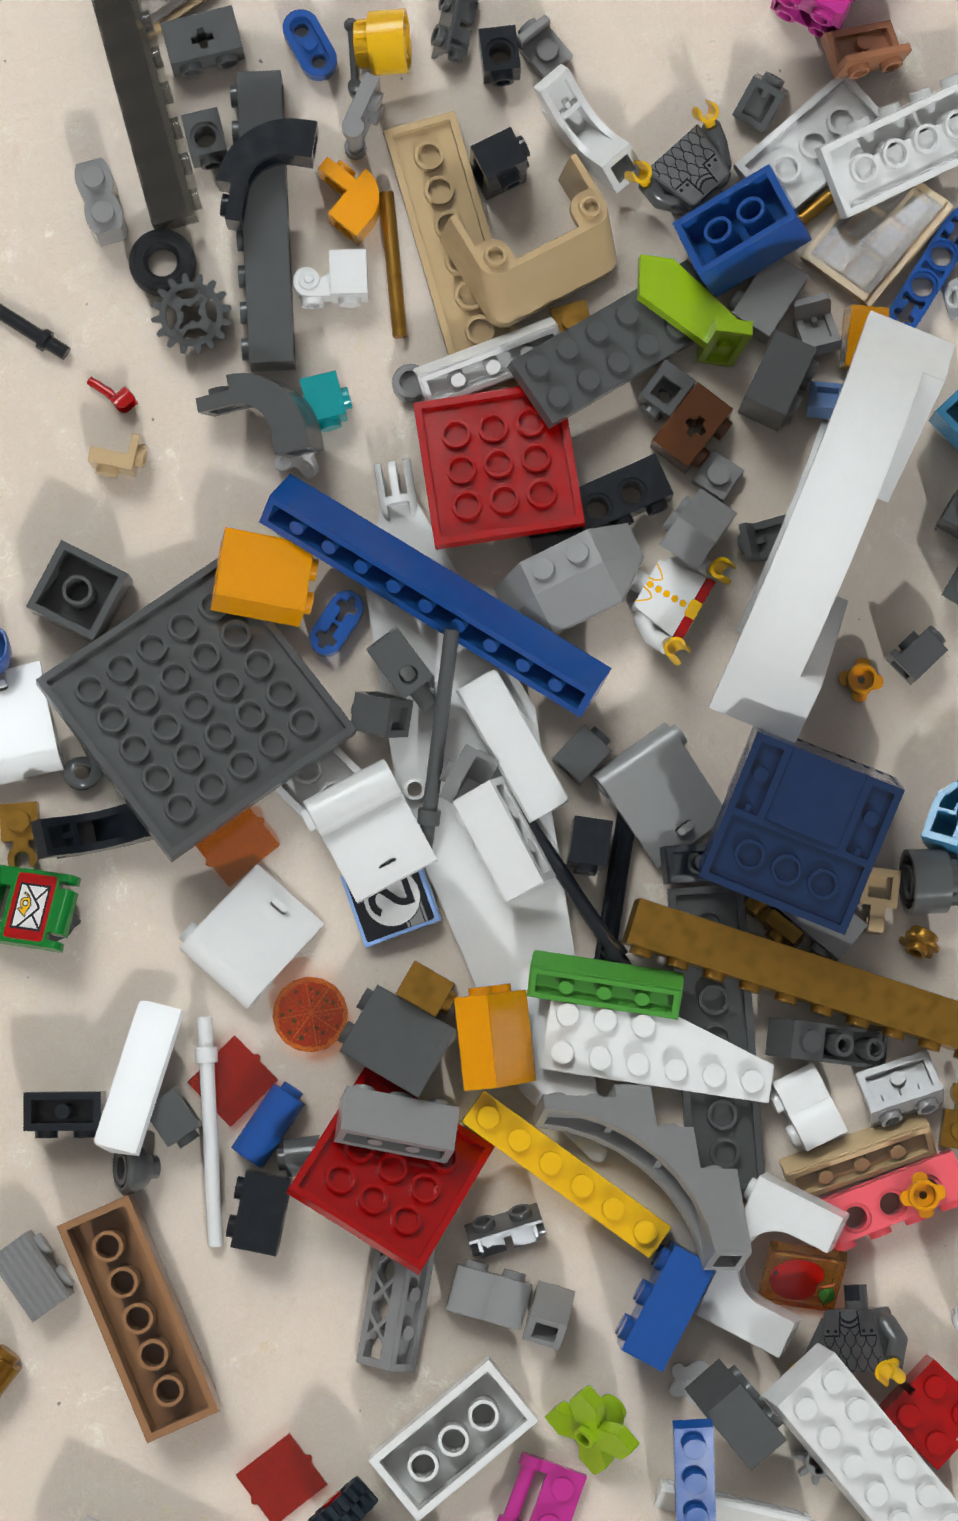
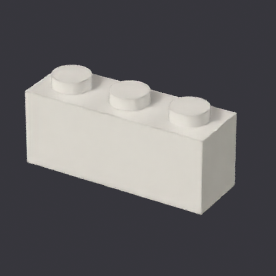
[453,776,556,902]

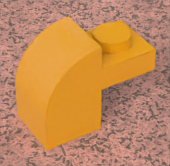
[318,156,380,246]

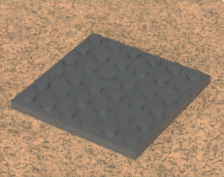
[36,558,357,862]

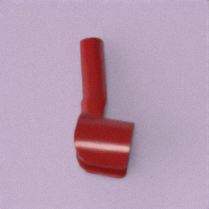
[87,376,138,413]

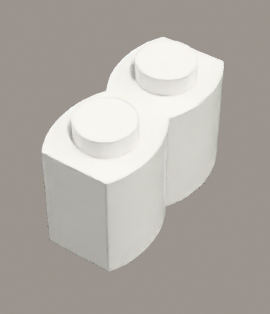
[769,1062,848,1152]

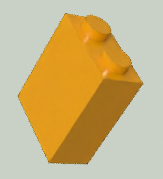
[210,527,319,627]
[454,984,536,1091]

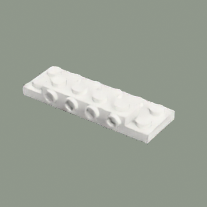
[814,73,958,219]

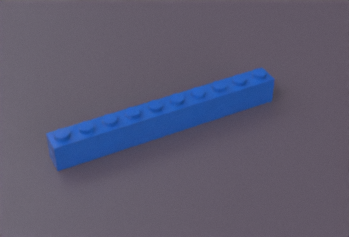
[259,473,612,718]

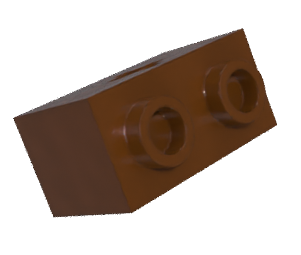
[650,382,733,474]

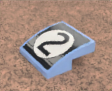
[340,859,442,948]

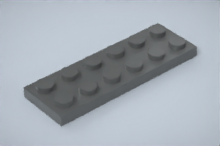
[507,259,711,429]

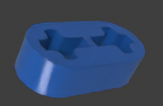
[310,590,364,657]

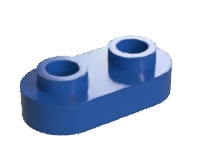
[282,9,338,81]

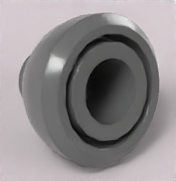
[113,1147,161,1195]

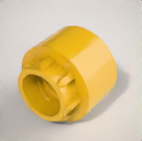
[353,8,412,76]

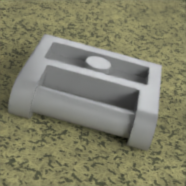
[342,72,385,160]

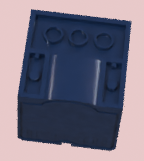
[698,726,905,935]

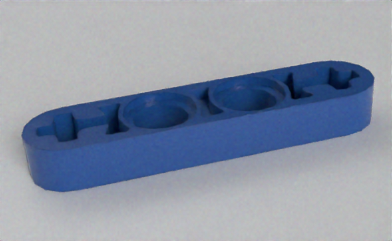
[889,208,958,328]

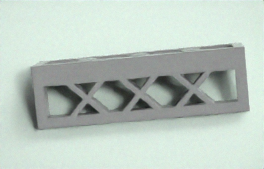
[356,1247,436,1372]

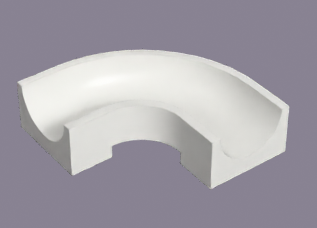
[709,310,956,743]

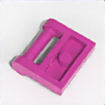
[497,1451,587,1521]

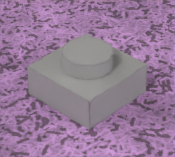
[691,450,744,503]

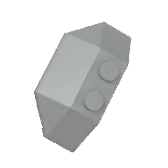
[493,523,644,635]

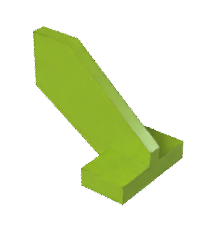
[637,254,753,367]

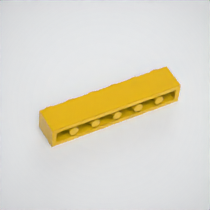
[461,1090,671,1259]

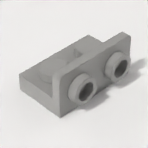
[855,1049,944,1127]

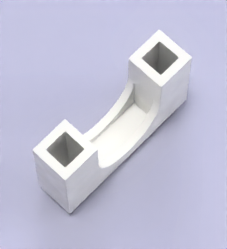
[696,1172,850,1358]

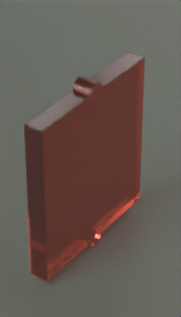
[187,1035,278,1127]
[236,1432,328,1521]

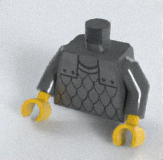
[624,99,732,214]
[790,1284,908,1387]

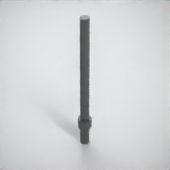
[417,628,460,850]

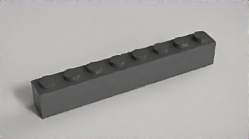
[230,70,296,372]

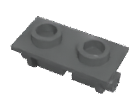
[431,0,479,63]
[464,1202,547,1258]

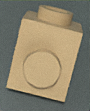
[88,433,148,478]

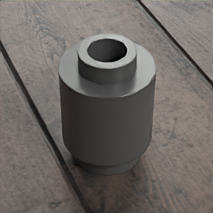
[277,1135,320,1178]

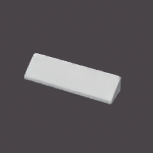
[413,317,560,401]
[456,669,569,823]
[94,1000,184,1156]
[654,1478,814,1521]

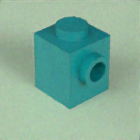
[299,370,353,432]

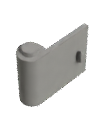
[591,723,722,868]

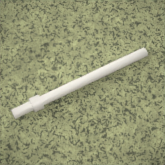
[195,1016,223,1247]

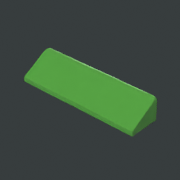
[527,950,685,1020]

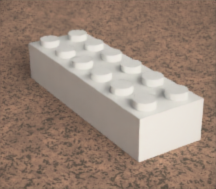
[761,1343,958,1521]

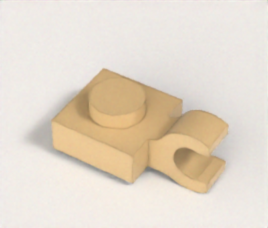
[858,867,901,935]

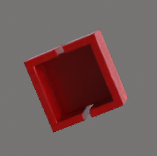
[878,1354,958,1471]

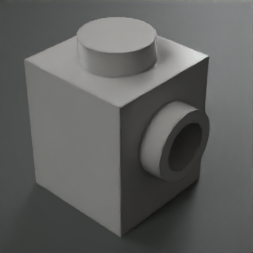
[522,1280,575,1350]

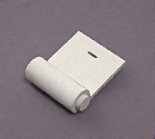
[0,661,65,785]
[300,759,438,904]
[179,864,324,1010]

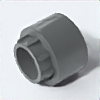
[899,848,958,915]

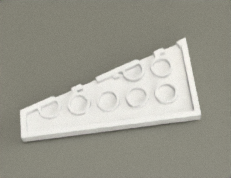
[541,1000,774,1103]

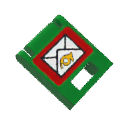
[0,865,81,953]

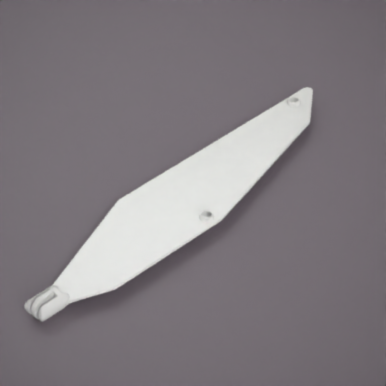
[365,458,607,1162]

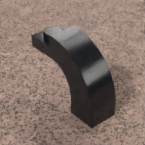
[216,118,319,232]
[30,804,153,860]

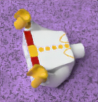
[630,557,736,665]

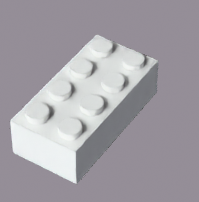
[368,1355,538,1521]

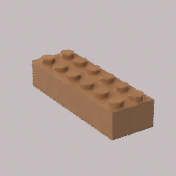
[57,1194,223,1443]

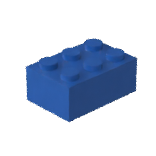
[672,164,812,298]
[615,1240,715,1372]

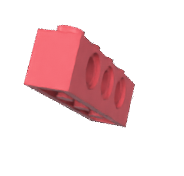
[821,1149,958,1253]

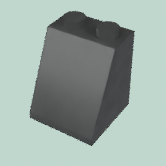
[337,984,457,1098]

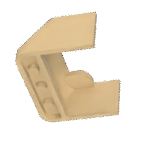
[440,154,617,328]

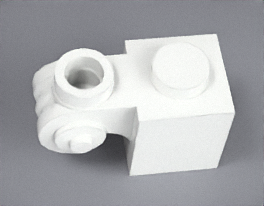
[293,249,369,309]

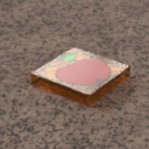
[757,1241,847,1311]

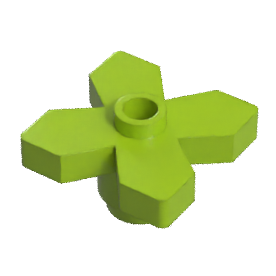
[545,1385,640,1475]

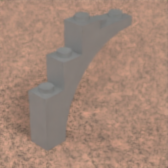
[533,1082,752,1271]

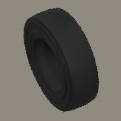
[129,229,196,297]

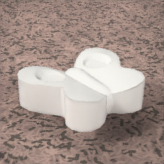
[275,452,319,479]
[669,1360,708,1406]

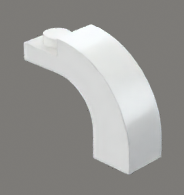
[533,64,639,194]

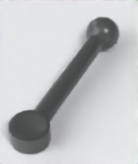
[344,18,361,95]

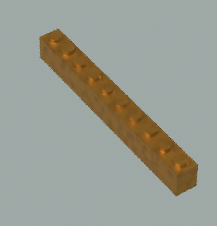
[621,898,958,1059]

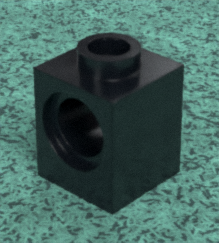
[478,25,521,87]

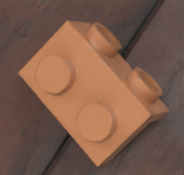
[820,20,912,80]

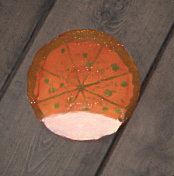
[272,977,349,1053]

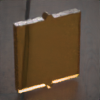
[196,808,280,887]

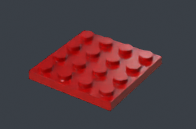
[413,386,585,550]
[286,1067,495,1275]

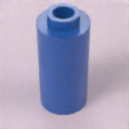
[231,1081,305,1168]

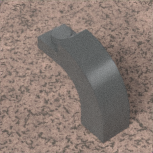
[195,373,324,458]

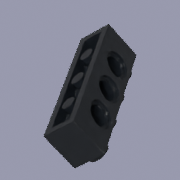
[525,453,674,555]

